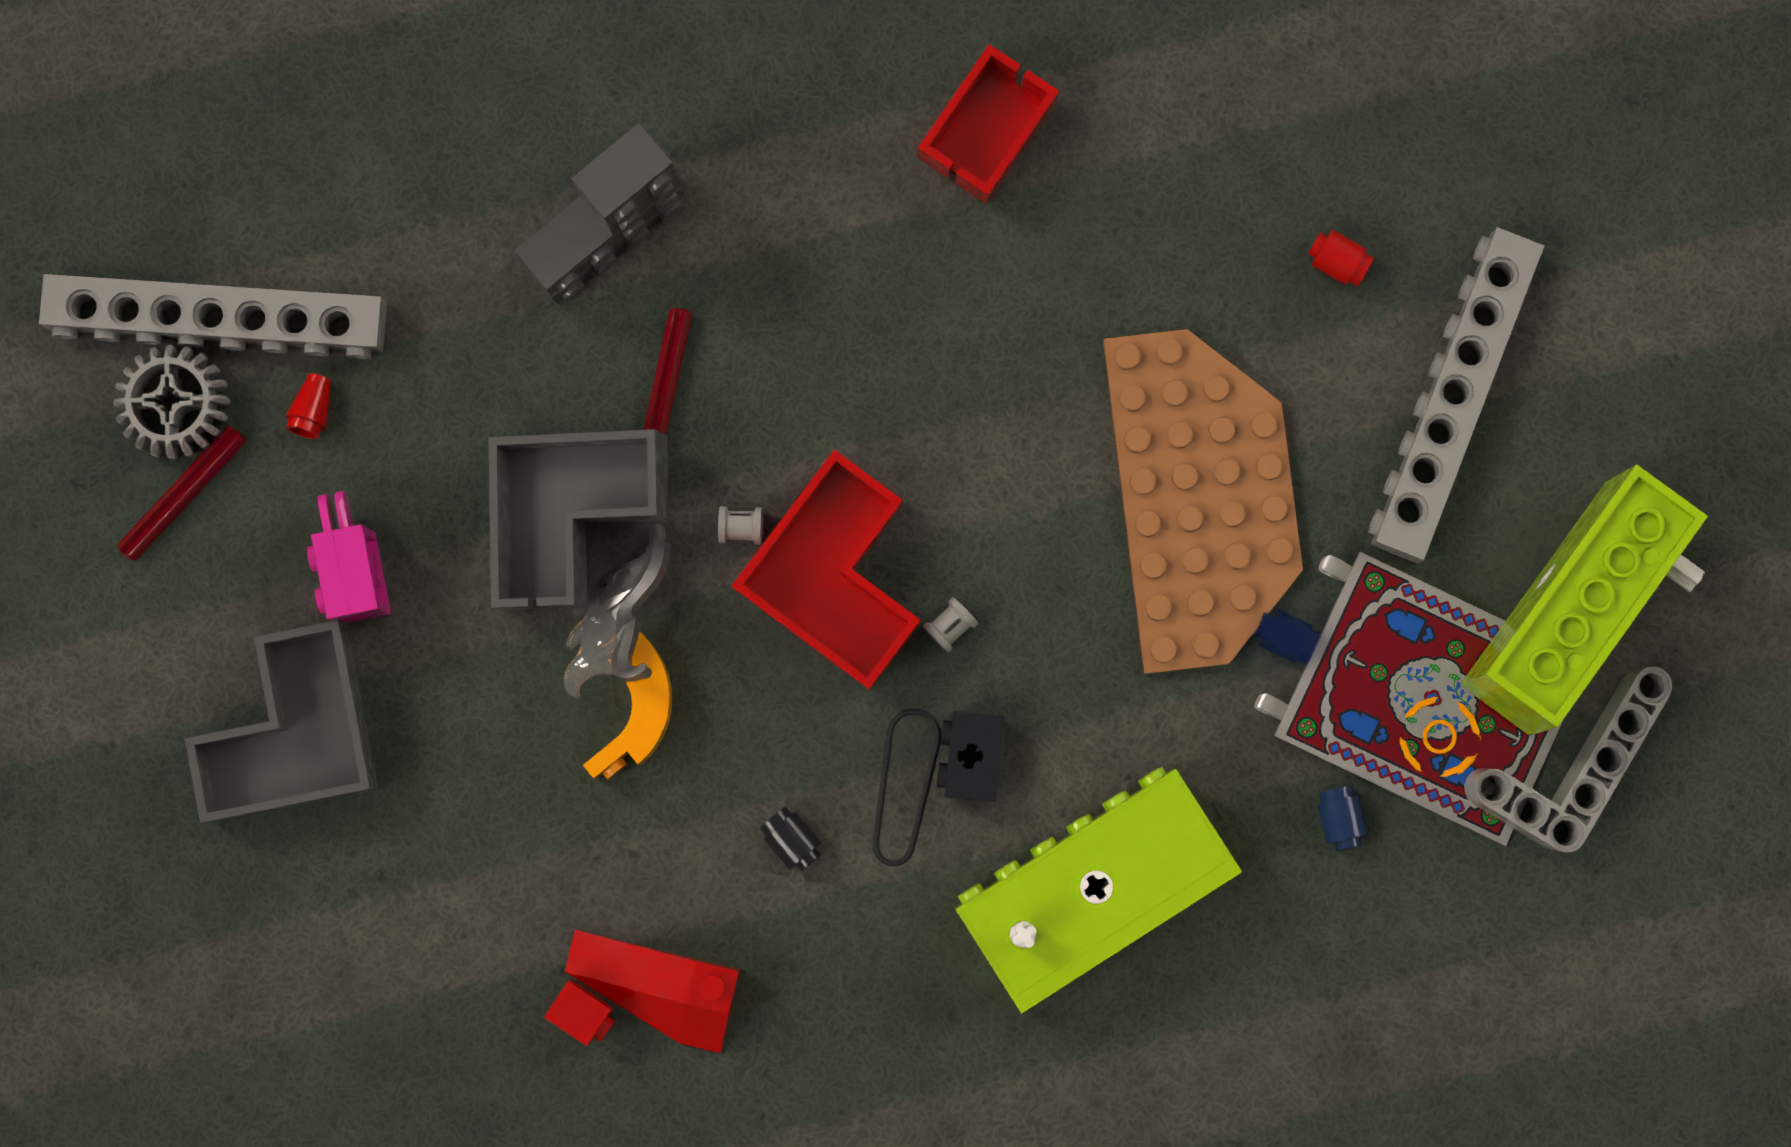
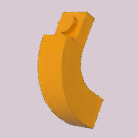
[583,631,672,780]

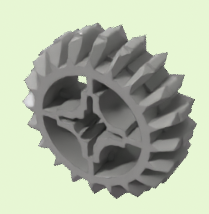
[113,345,230,460]

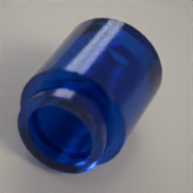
[1253,608,1320,664]

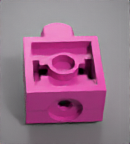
[307,490,391,623]

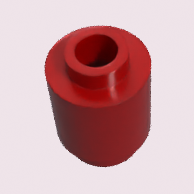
[1308,229,1374,287]

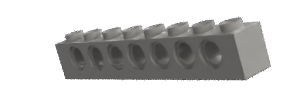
[1368,227,1545,563]
[39,274,387,359]

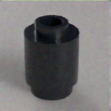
[760,806,822,871]

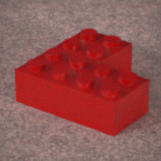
[731,449,921,691]

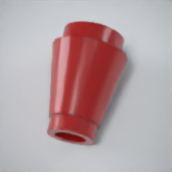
[285,373,332,439]

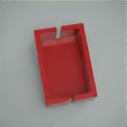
[917,44,1059,205]

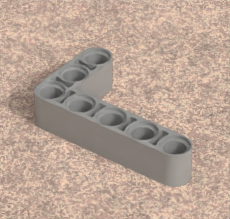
[1464,667,1672,852]

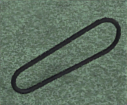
[873,709,941,866]

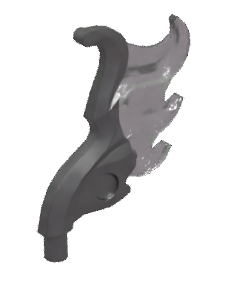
[563,524,671,699]

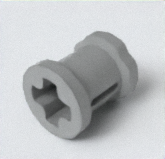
[718,506,763,545]
[922,597,979,653]

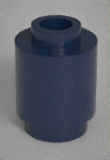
[1318,786,1368,851]

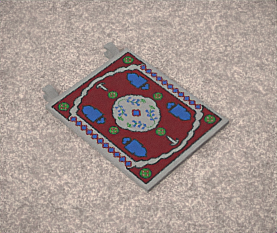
[1254,552,1564,846]

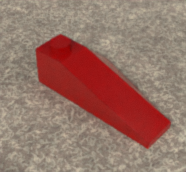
[565,930,741,1053]

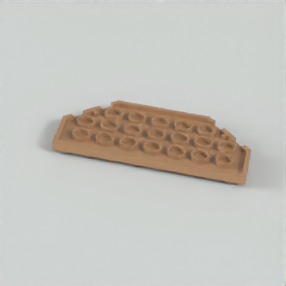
[1103,329,1303,674]

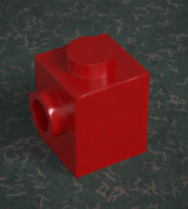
[544,979,615,1046]

